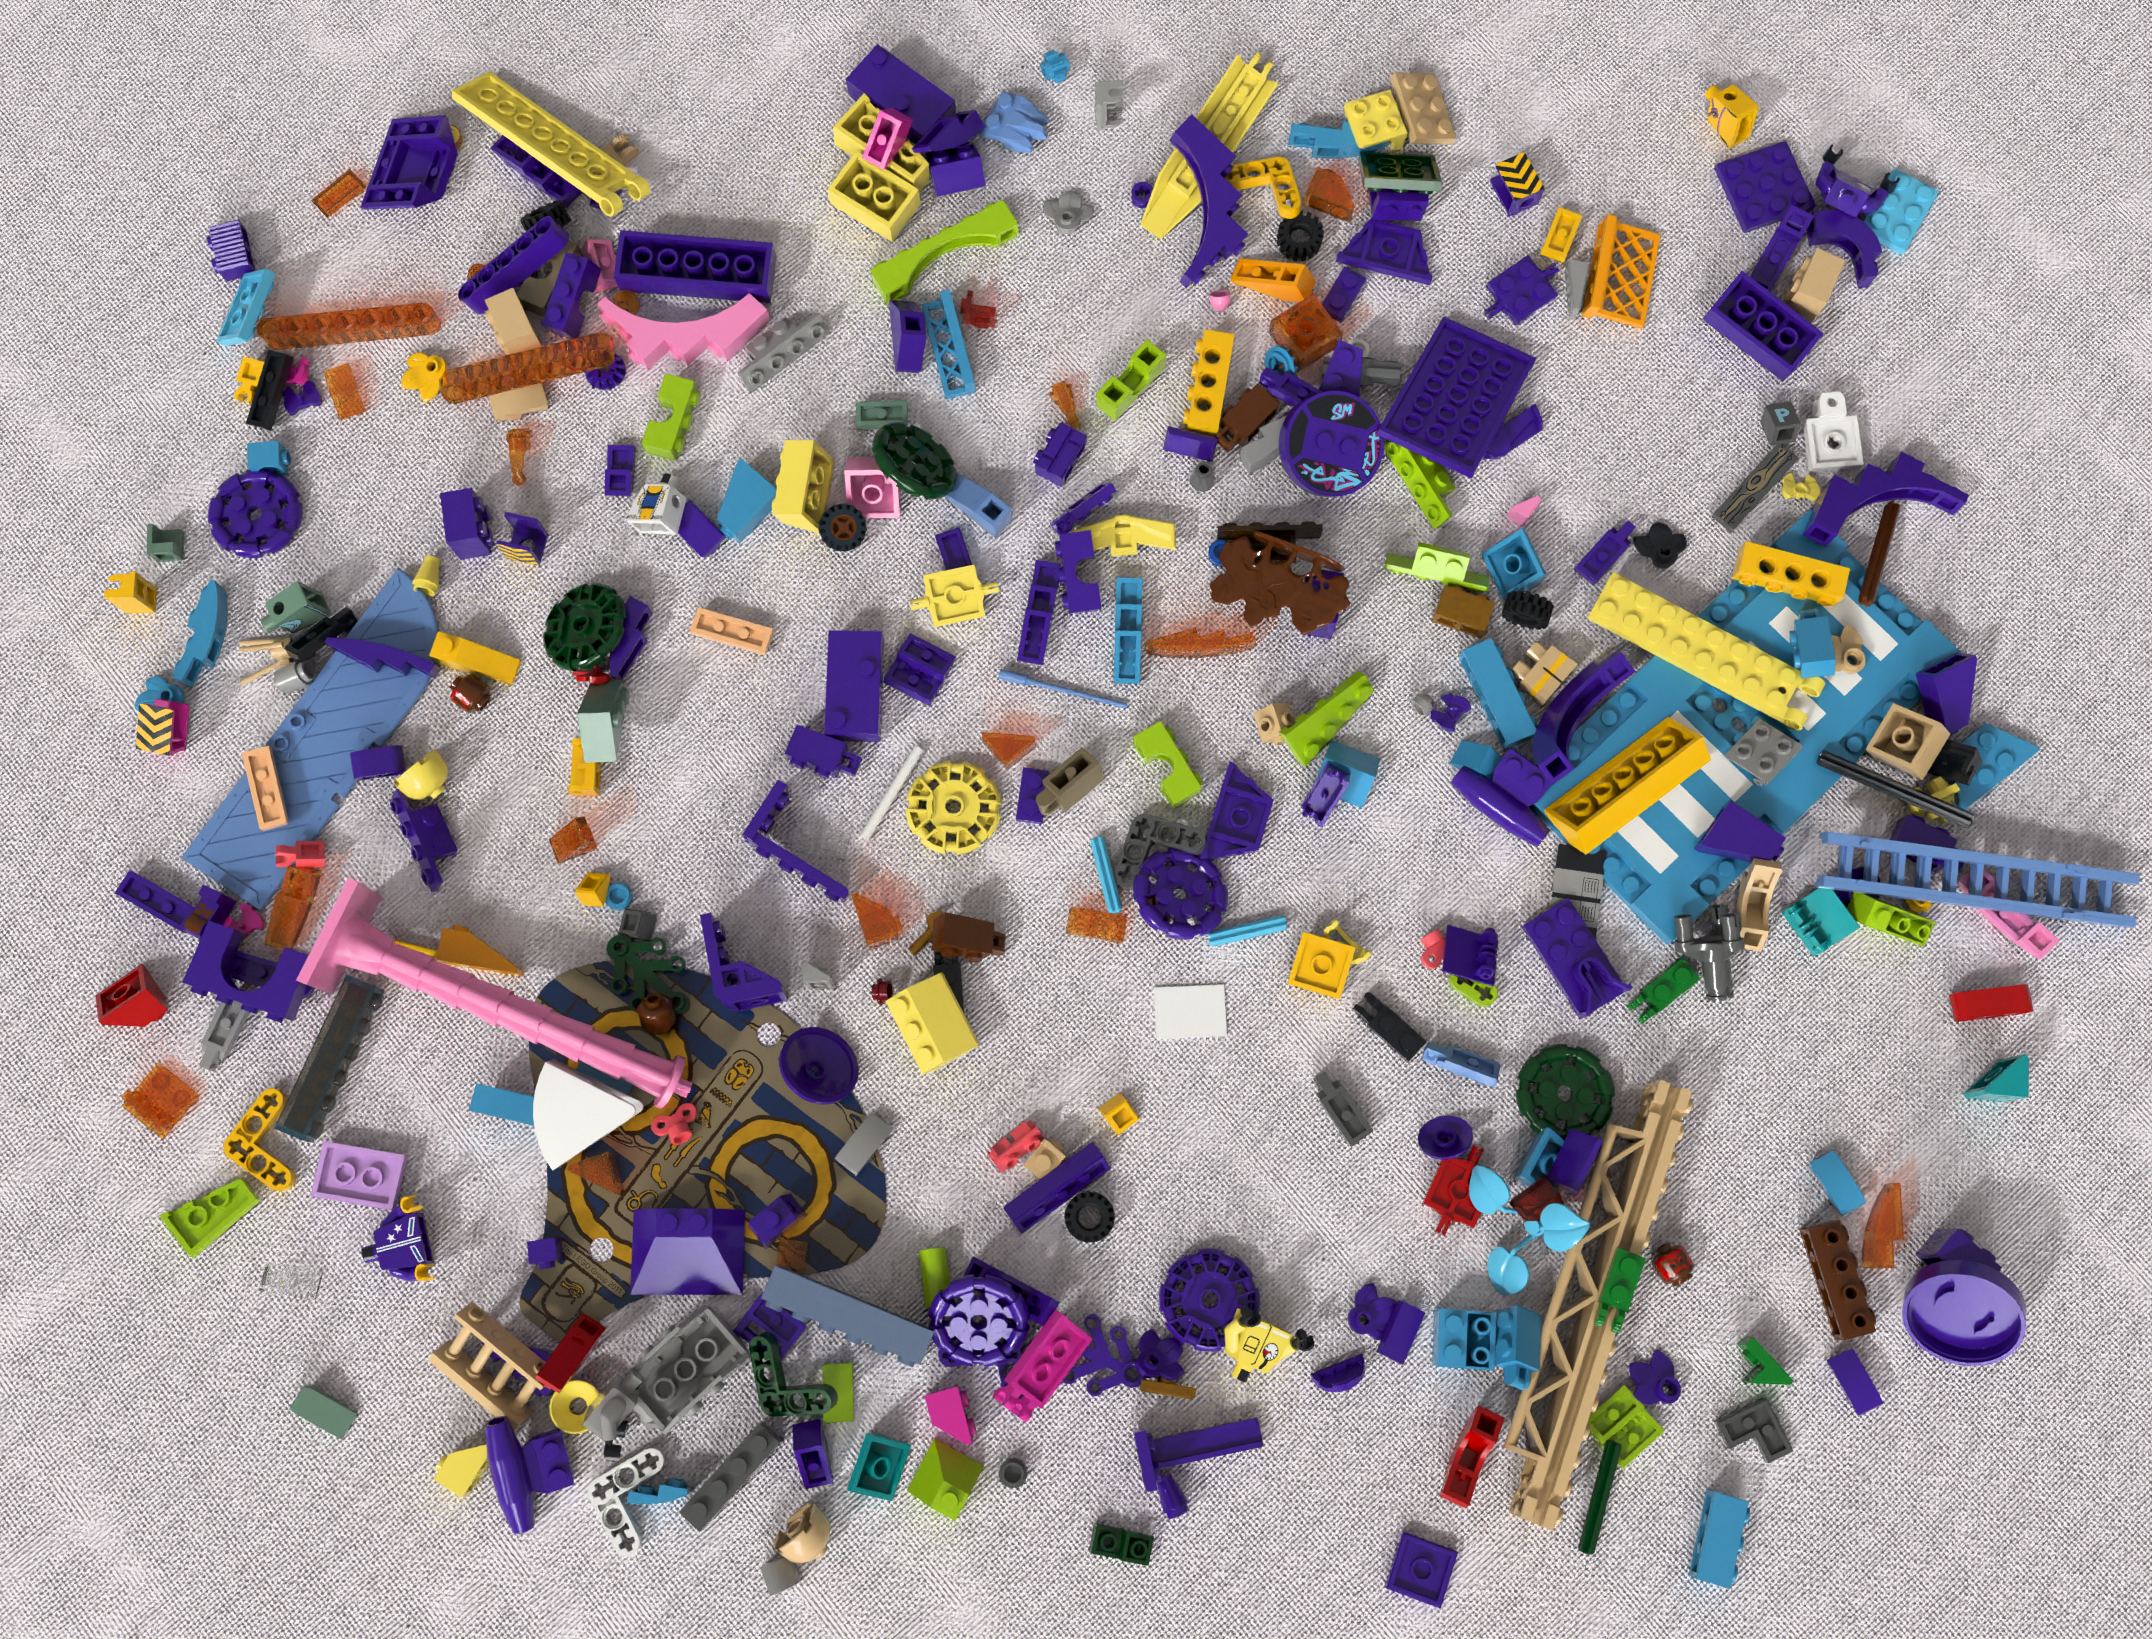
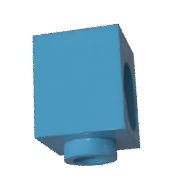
[247,441,291,475]

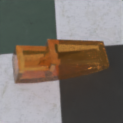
[264,863,322,950]
[1862,1183,1904,1269]

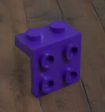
[1368,189,1429,221]

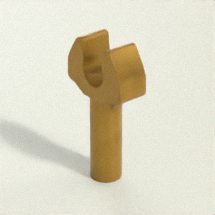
[908,911,943,956]

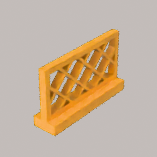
[1581,214,1661,329]

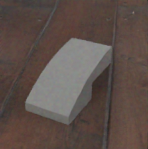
[835,1112,893,1176]

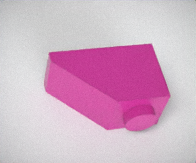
[862,108,913,170]

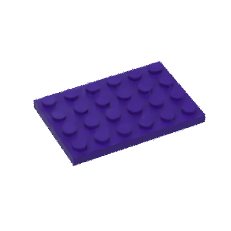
[1377,316,1537,478]

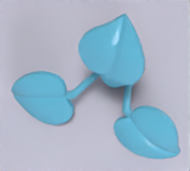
[1469,1165,1591,1296]

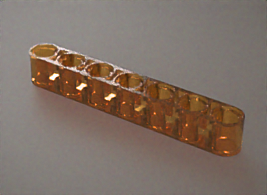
[256,303,441,350]
[442,332,615,404]

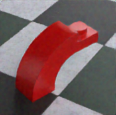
[1439,1405,1504,1509]

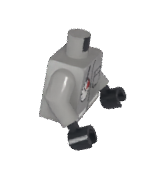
[583,1369,645,1462]

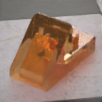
[549,816,597,864]

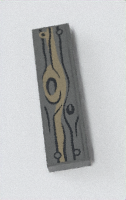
[1711,444,1799,533]

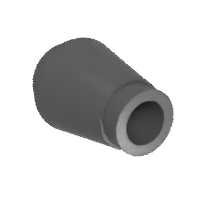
[1189,461,1215,492]

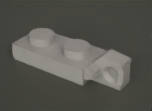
[199,1001,250,1072]

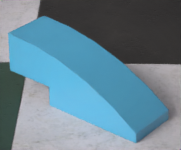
[469,1083,534,1126]

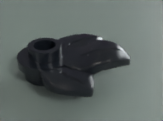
[1633,522,1687,569]

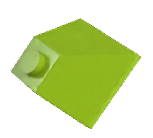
[907,1438,984,1521]

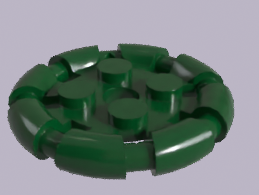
[872,422,957,500]
[543,583,627,671]
[1515,1044,1615,1141]

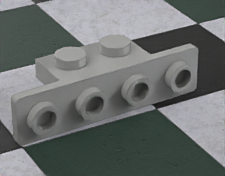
[738,313,830,393]

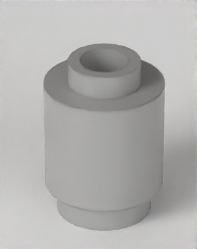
[274,660,317,694]

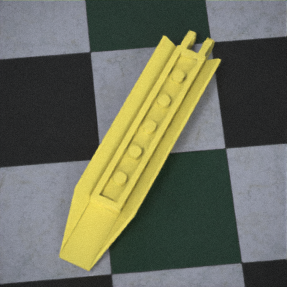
[1140,52,1279,240]

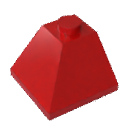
[95,964,168,1027]

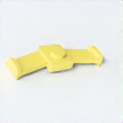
[1071,514,1177,557]

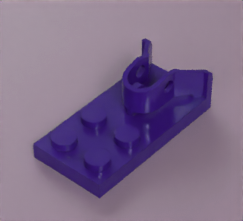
[1521,897,1632,1019]

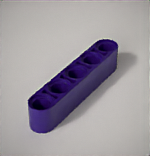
[458,216,569,315]

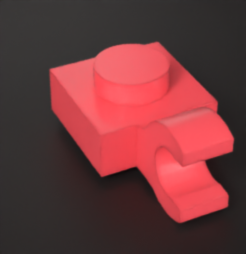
[276,841,325,867]

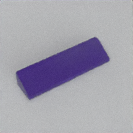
[1004,1142,1111,1234]

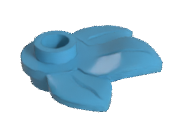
[134,676,185,712]

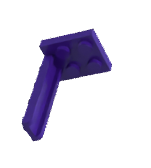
[743,780,849,902]
[1132,1417,1264,1492]

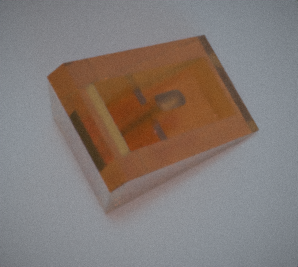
[982,732,1036,771]
[567,1152,624,1195]

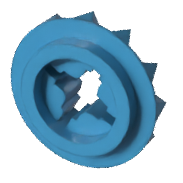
[1265,345,1299,376]

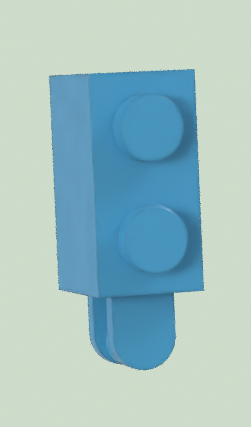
[1789,608,1836,678]
[1495,1305,1541,1390]

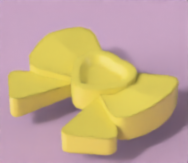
[1781,473,1820,502]

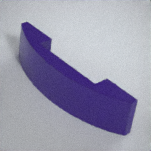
[1750,204,1814,292]

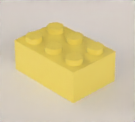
[827,151,921,243]

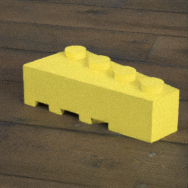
[833,93,929,192]

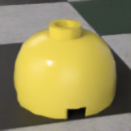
[393,748,449,800]

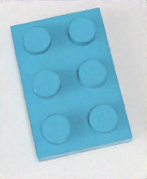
[1863,168,1939,255]
[216,268,276,346]

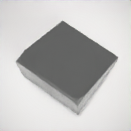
[618,909,657,941]

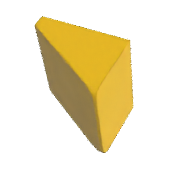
[574,873,611,907]
[1098,1093,1139,1135]

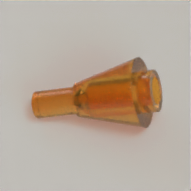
[1048,381,1081,429]

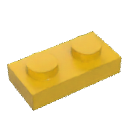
[1540,207,1583,263]

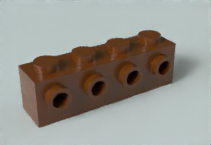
[1799,1220,1876,1340]

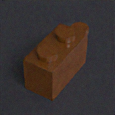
[1215,383,1280,452]
[931,912,1006,963]

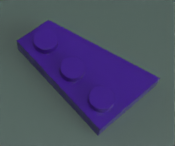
[1319,339,1363,397]

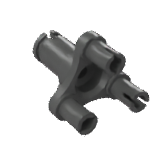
[1673,904,1745,1001]

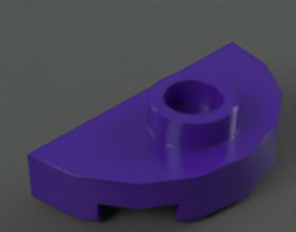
[1310,1353,1366,1392]

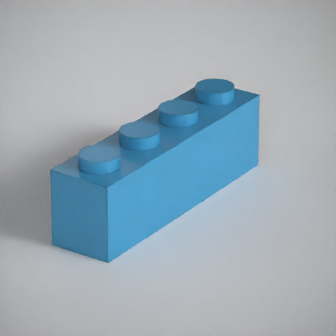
[1458,638,1538,751]

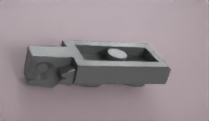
[1313,1072,1373,1147]

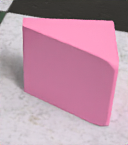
[1506,496,1541,527]

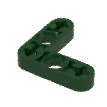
[749,1332,838,1417]

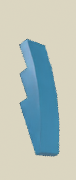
[1114,577,1143,684]

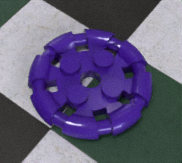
[208,469,303,558]
[1133,848,1228,940]
[1159,1248,1260,1352]
[928,1274,1030,1367]

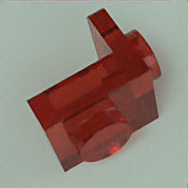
[960,290,997,329]

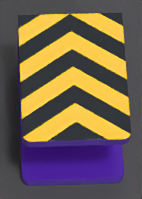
[1490,152,1545,217]
[496,512,549,566]

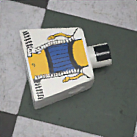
[625,473,686,535]

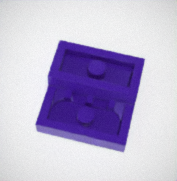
[883,633,956,706]

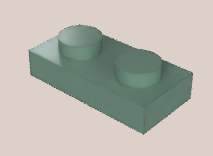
[856,401,908,430]

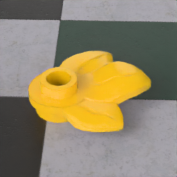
[401,352,448,403]

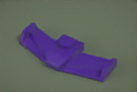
[1482,404,1543,460]

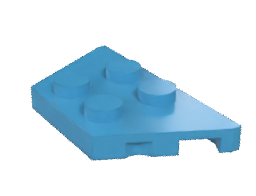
[1949,723,2040,810]

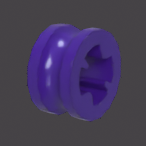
[1131,182,1153,208]

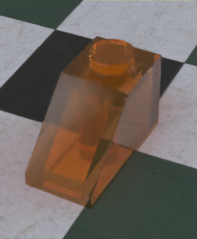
[1304,167,1355,223]
[851,893,903,949]

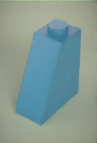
[717,458,777,544]

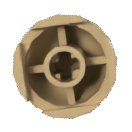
[773,1503,831,1564]

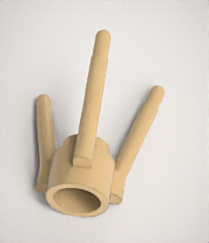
[239,637,293,685]

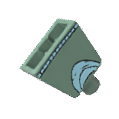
[260,581,332,633]

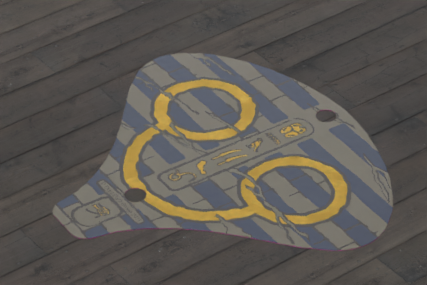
[519,961,886,1343]

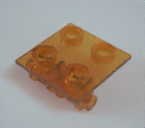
[121,1062,200,1140]

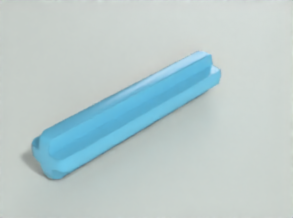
[1090,837,1122,914]
[1208,915,1287,947]

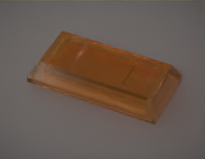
[311,169,366,218]

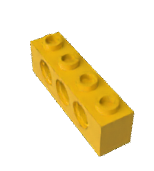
[1183,329,1235,437]
[1732,541,1850,607]

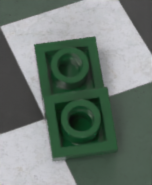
[1088,1523,1154,1566]

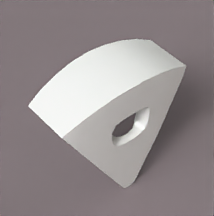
[533,1059,644,1171]

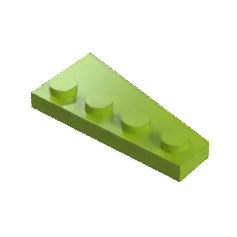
[1279,671,1375,767]

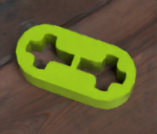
[1448,974,1498,1007]

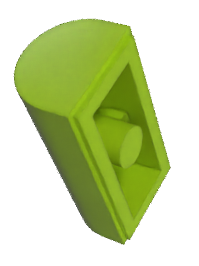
[918,1247,953,1308]

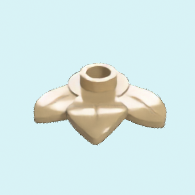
[1831,625,1866,674]

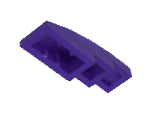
[490,135,582,208]
[1017,560,1062,665]
[325,637,441,679]

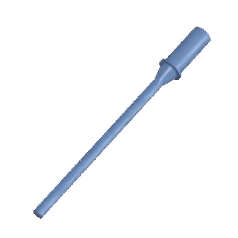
[998,669,1128,709]

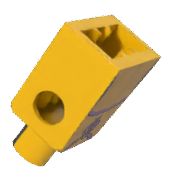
[1704,85,1759,149]

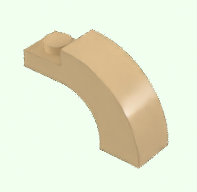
[1735,858,1782,951]

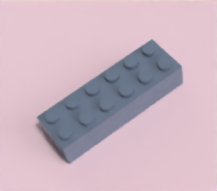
[761,1265,934,1367]

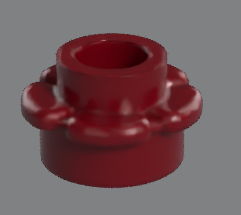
[871,978,893,1005]

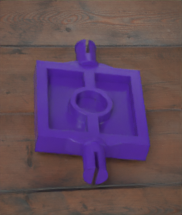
[1484,255,1559,326]

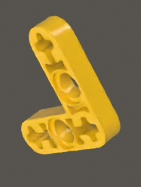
[1225,157,1301,219]
[223,1088,296,1191]

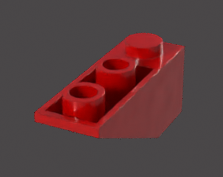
[535,1313,606,1393]

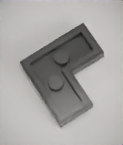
[1714,1397,1793,1463]

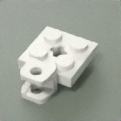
[1803,392,1864,472]

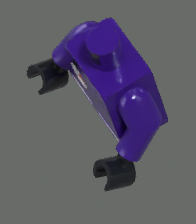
[1816,144,1900,217]

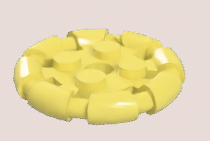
[905,761,1002,855]

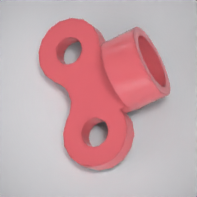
[1420,929,1445,969]
[651,1103,698,1145]

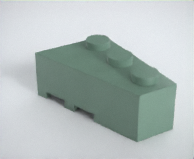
[577,679,629,763]

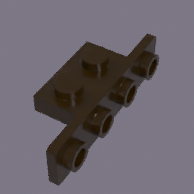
[1217,521,1323,564]

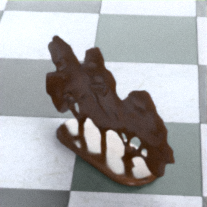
[1210,531,1351,635]

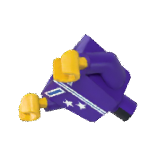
[361,1194,435,1282]

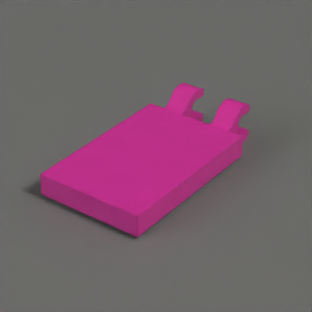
[993,1309,1093,1422]

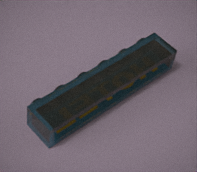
[274,975,384,1143]

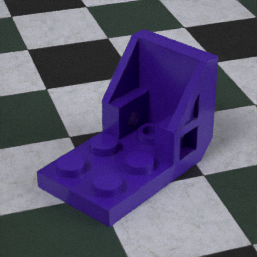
[700,913,788,1012]

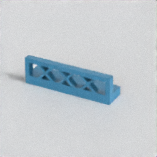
[921,289,975,399]

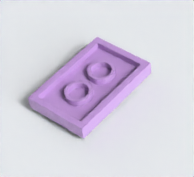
[310,1141,408,1210]

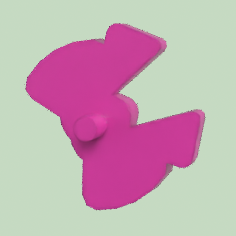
[285,356,311,386]
[222,904,265,936]

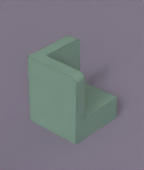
[147,524,184,562]

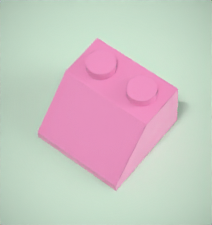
[844,457,900,518]

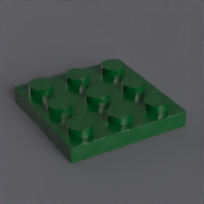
[1358,152,1442,194]

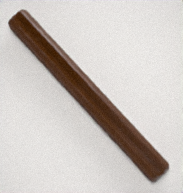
[1858,501,1901,607]

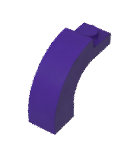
[1806,210,1882,288]
[963,1256,1060,1326]

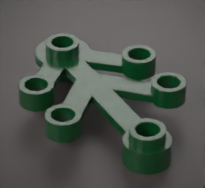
[606,935,690,1015]

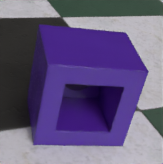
[527,1237,564,1269]

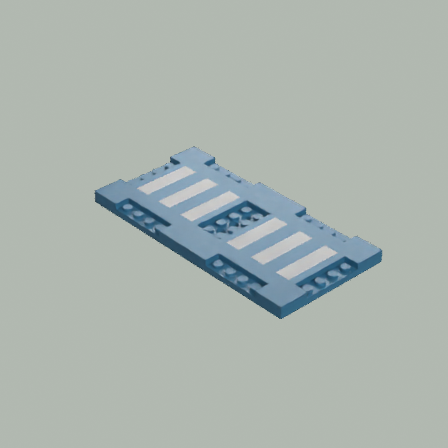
[1528,509,1962,945]

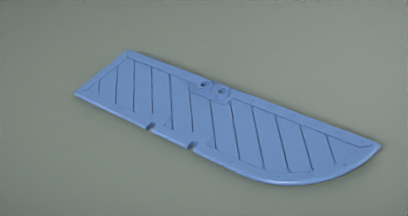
[181,568,438,911]

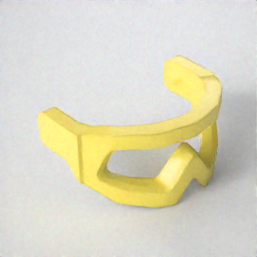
[1323,919,1372,964]

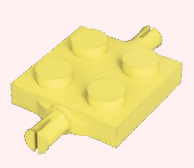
[909,565,999,627]

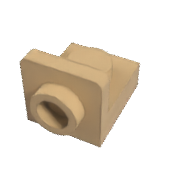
[1024,1138,1066,1179]

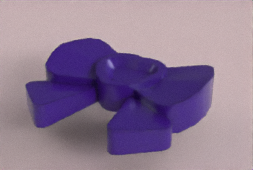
[283,381,322,416]
[1431,693,1471,732]

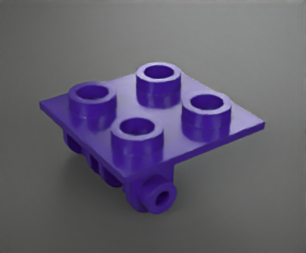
[1442,925,1498,987]

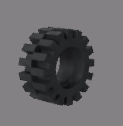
[520,200,571,231]
[1277,211,1324,262]
[1502,590,1554,630]
[1065,1191,1115,1243]

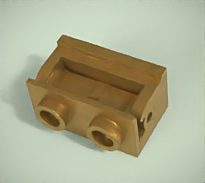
[1431,585,1495,639]

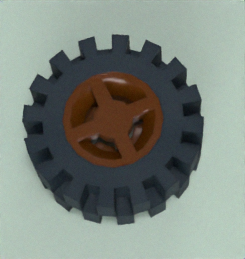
[818,504,867,552]

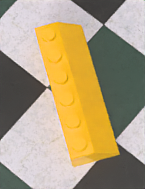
[1544,717,1711,855]

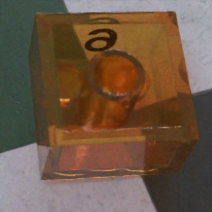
[1269,294,1343,373]

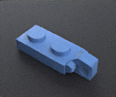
[1422,1042,1500,1088]

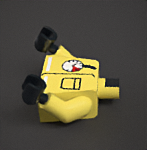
[1224,1307,1314,1383]

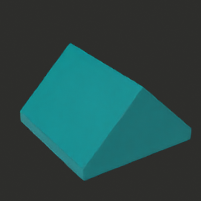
[1963,1054,2029,1102]
[847,1431,911,1501]

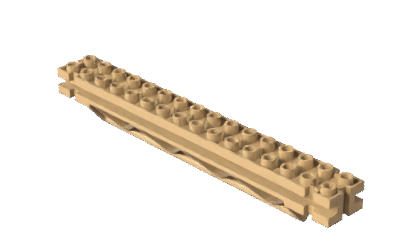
[1503,1079,1693,1531]

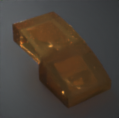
[323,363,366,420]
[1065,907,1127,944]

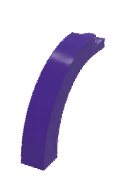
[1532,649,1636,785]

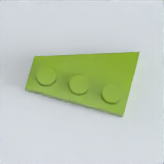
[159,1178,261,1258]

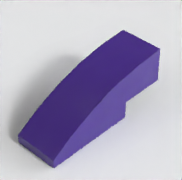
[912,110,985,153]
[610,596,653,680]

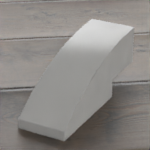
[1240,415,1287,475]

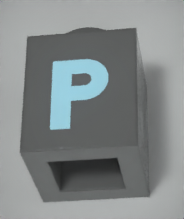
[1760,401,1801,445]

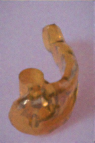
[506,428,532,486]

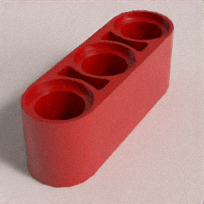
[1949,984,2034,1022]

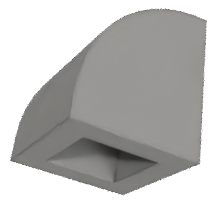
[760,1556,802,1596]

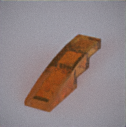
[1144,627,1256,658]

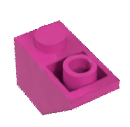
[925,1385,977,1445]

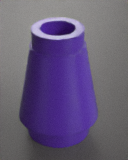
[1157,1473,1190,1520]

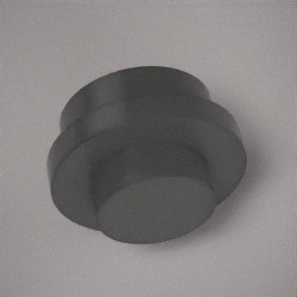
[999,1458,1027,1488]

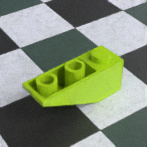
[1847,892,1936,946]

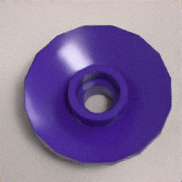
[1418,1115,1473,1160]

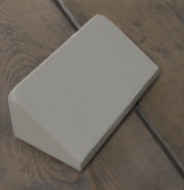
[802,961,836,989]

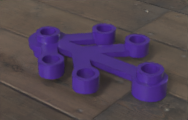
[1063,1314,1146,1396]

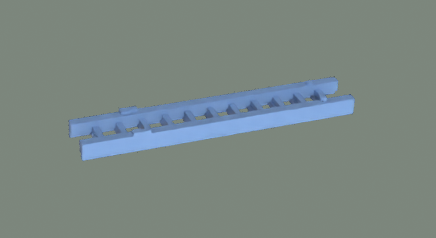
[1815,832,2140,928]

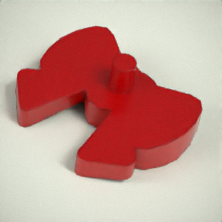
[572,665,610,684]

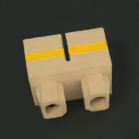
[1511,641,1577,707]

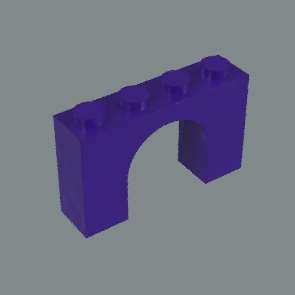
[182,921,309,1023]

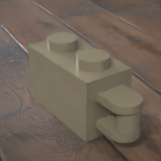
[1036,747,1105,815]

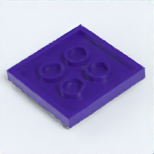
[1714,141,1816,233]

